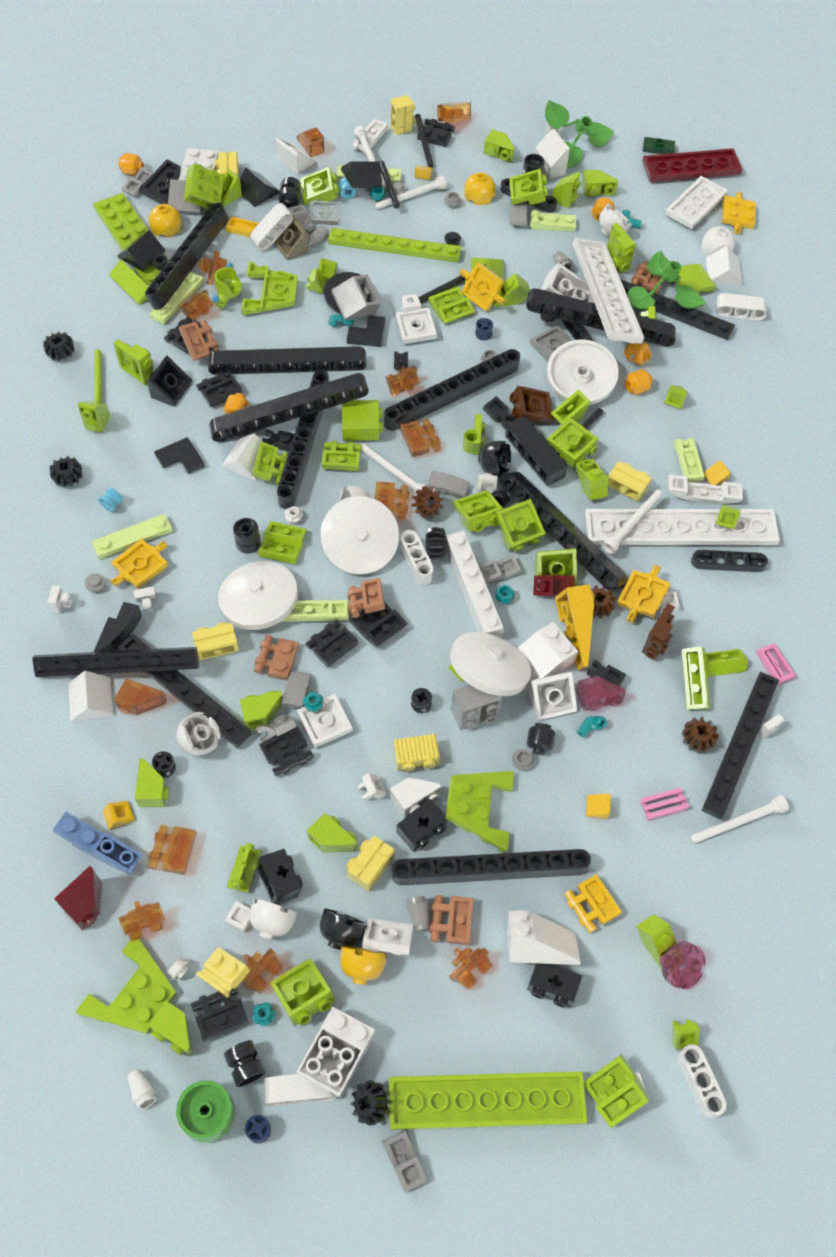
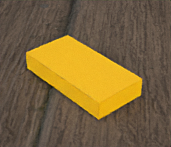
[225,216,259,237]

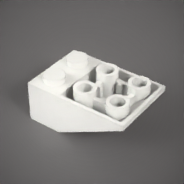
[296,1007,375,1097]

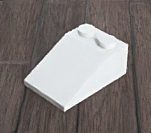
[541,263,594,303]
[518,622,578,693]
[507,910,580,965]

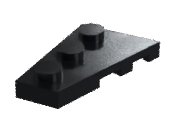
[140,159,181,204]

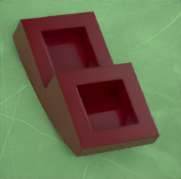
[533,575,575,596]

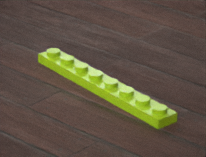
[328,228,461,263]

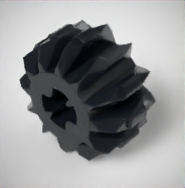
[43,331,75,361]
[49,456,83,488]
[425,527,446,560]
[350,1080,393,1126]

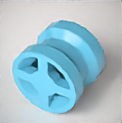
[339,177,356,199]
[98,488,123,512]

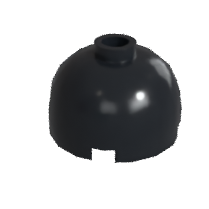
[478,440,511,478]
[319,908,367,950]

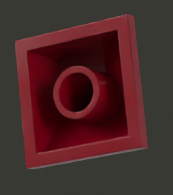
[54,866,102,930]

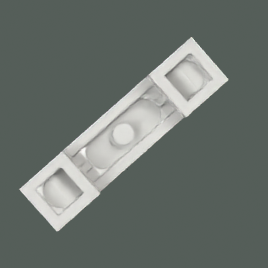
[668,474,743,504]

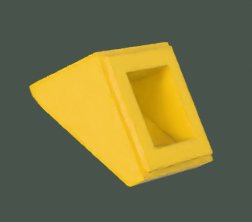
[415,165,433,180]
[703,460,731,485]
[586,793,611,819]
[103,801,135,830]

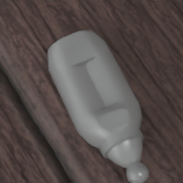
[308,226,329,247]

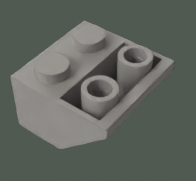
[331,274,381,320]
[451,685,502,730]

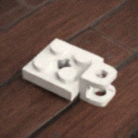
[395,294,437,344]

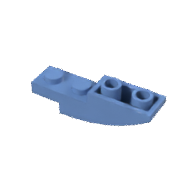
[53,811,143,874]

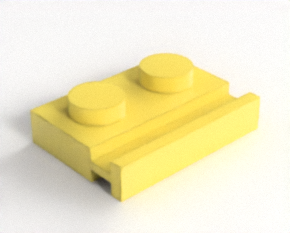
[196,947,250,998]

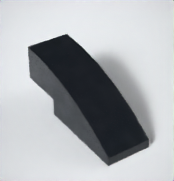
[93,602,142,652]

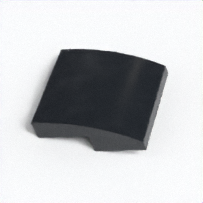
[350,601,408,648]

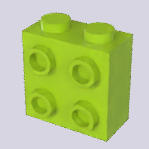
[184,164,224,209]
[342,400,383,441]

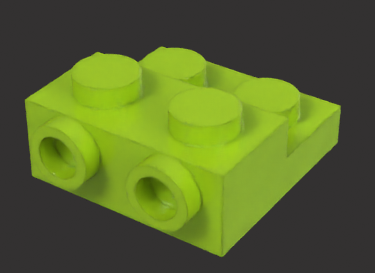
[300,167,340,205]
[509,169,549,205]
[607,223,636,273]
[113,339,154,385]
[546,417,599,468]
[453,490,503,533]
[495,499,546,552]
[269,958,335,1027]

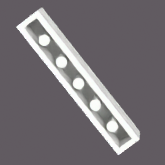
[446,531,504,638]

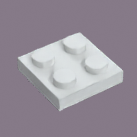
[297,694,353,748]
[362,918,413,955]

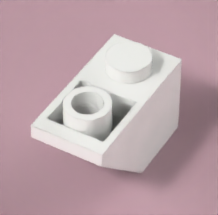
[390,778,441,817]

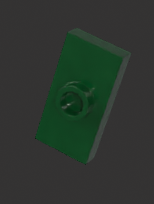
[642,137,675,154]

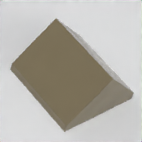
[274,213,309,260]

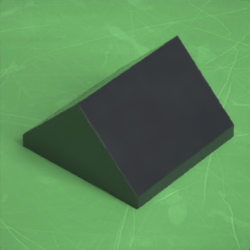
[341,161,382,188]
[240,168,280,207]
[117,230,166,272]
[147,355,193,406]

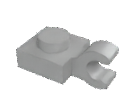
[256,715,296,742]

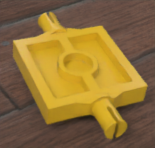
[721,191,756,235]
[459,262,506,311]
[111,539,168,589]
[617,564,670,623]

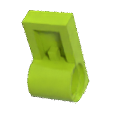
[463,414,485,455]

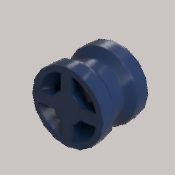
[475,318,493,340]
[245,1115,271,1144]

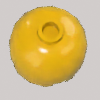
[464,172,496,205]
[149,204,183,237]
[340,947,387,985]

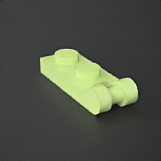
[530,210,576,232]
[673,438,705,482]

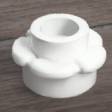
[284,506,303,524]
[168,958,189,980]

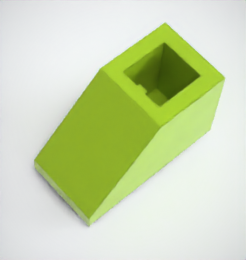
[484,129,515,163]
[581,170,618,196]
[552,172,581,208]
[493,273,530,307]
[78,400,110,433]
[575,459,608,501]
[240,690,283,730]
[306,812,357,853]
[636,914,684,973]
[148,1000,193,1056]

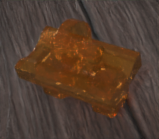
[198,250,227,285]
[180,290,213,321]
[386,366,420,396]
[118,901,165,941]
[448,946,493,989]
[241,948,283,994]

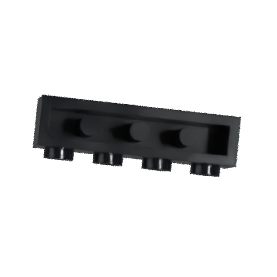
[505,416,568,487]

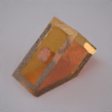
[437,102,471,122]
[296,127,324,157]
[114,678,167,715]

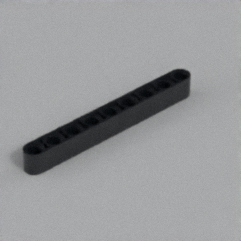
[145,203,229,310]
[526,288,676,347]
[208,346,367,375]
[384,349,520,431]
[277,370,329,509]
[209,373,369,442]
[500,471,628,591]
[392,849,591,886]

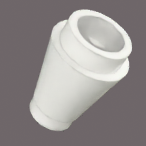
[127,1069,157,1110]

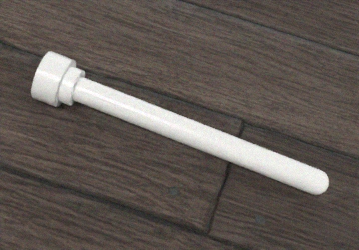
[353,126,386,187]
[375,175,447,209]
[361,444,429,496]
[601,490,662,555]
[691,795,789,843]

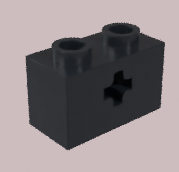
[396,798,447,851]
[256,849,303,905]
[527,963,582,1008]

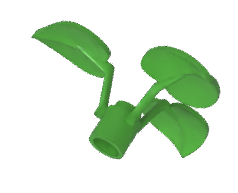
[545,100,614,168]
[627,250,706,310]

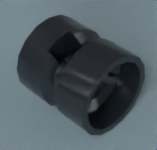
[522,153,545,175]
[279,177,302,209]
[233,518,261,554]
[223,1040,266,1087]

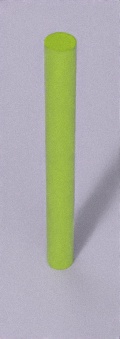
[94,349,102,403]

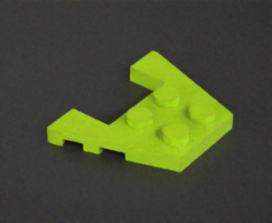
[241,261,298,315]
[446,771,514,853]
[75,935,177,1034]

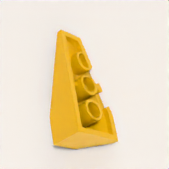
[554,584,595,670]

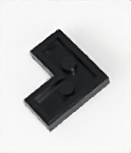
[347,315,385,347]
[154,437,205,474]

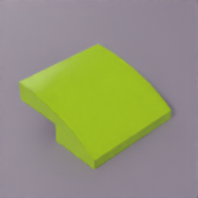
[675,264,717,294]
[428,286,475,324]
[258,521,307,565]
[584,1053,650,1128]

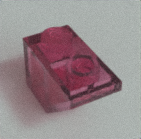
[576,676,626,711]

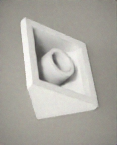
[275,137,316,174]
[706,246,742,285]
[222,433,263,480]
[68,671,114,722]
[528,672,577,721]

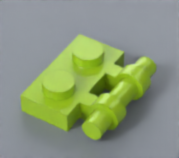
[322,441,361,471]
[251,442,288,486]

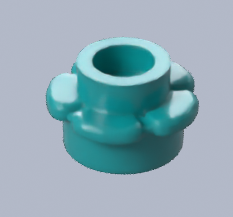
[370,187,386,201]
[495,585,515,604]
[303,692,324,712]
[252,1002,275,1026]

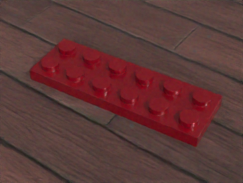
[642,148,742,182]

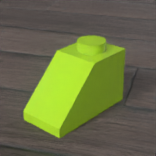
[135,758,170,807]

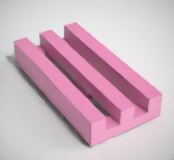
[756,643,796,686]
[640,788,689,820]

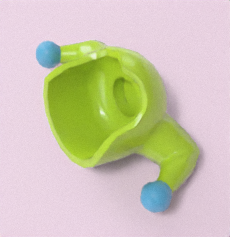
[212,262,243,309]

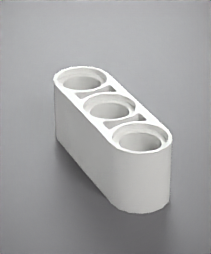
[250,203,293,251]
[717,293,766,321]
[401,530,433,586]
[677,1044,727,1119]
[264,1074,337,1106]

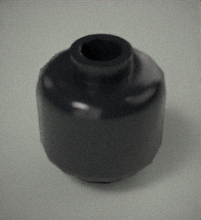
[526,723,556,755]

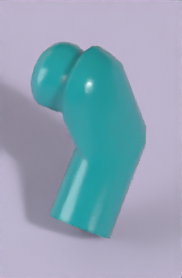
[622,210,642,228]
[328,314,355,327]
[577,716,607,738]

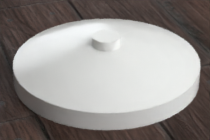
[547,340,619,405]
[321,496,399,575]
[218,561,298,630]
[450,632,531,696]

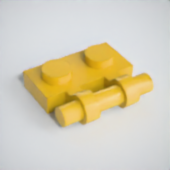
[564,874,622,933]

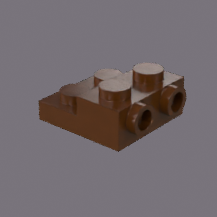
[509,385,555,425]
[642,603,675,660]

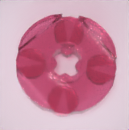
[660,940,706,989]

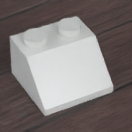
[535,129,570,180]

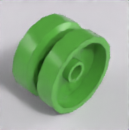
[176,1080,235,1143]

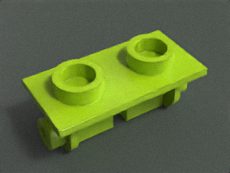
[227,843,262,893]

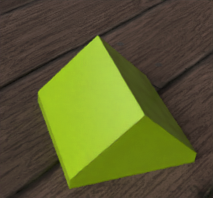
[534,548,577,586]

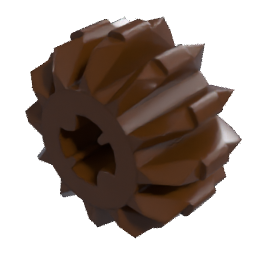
[411,486,444,518]
[591,585,616,619]
[681,717,719,753]

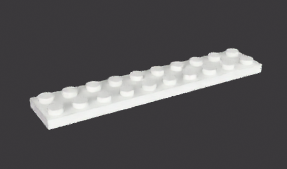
[572,238,644,344]
[585,509,780,545]

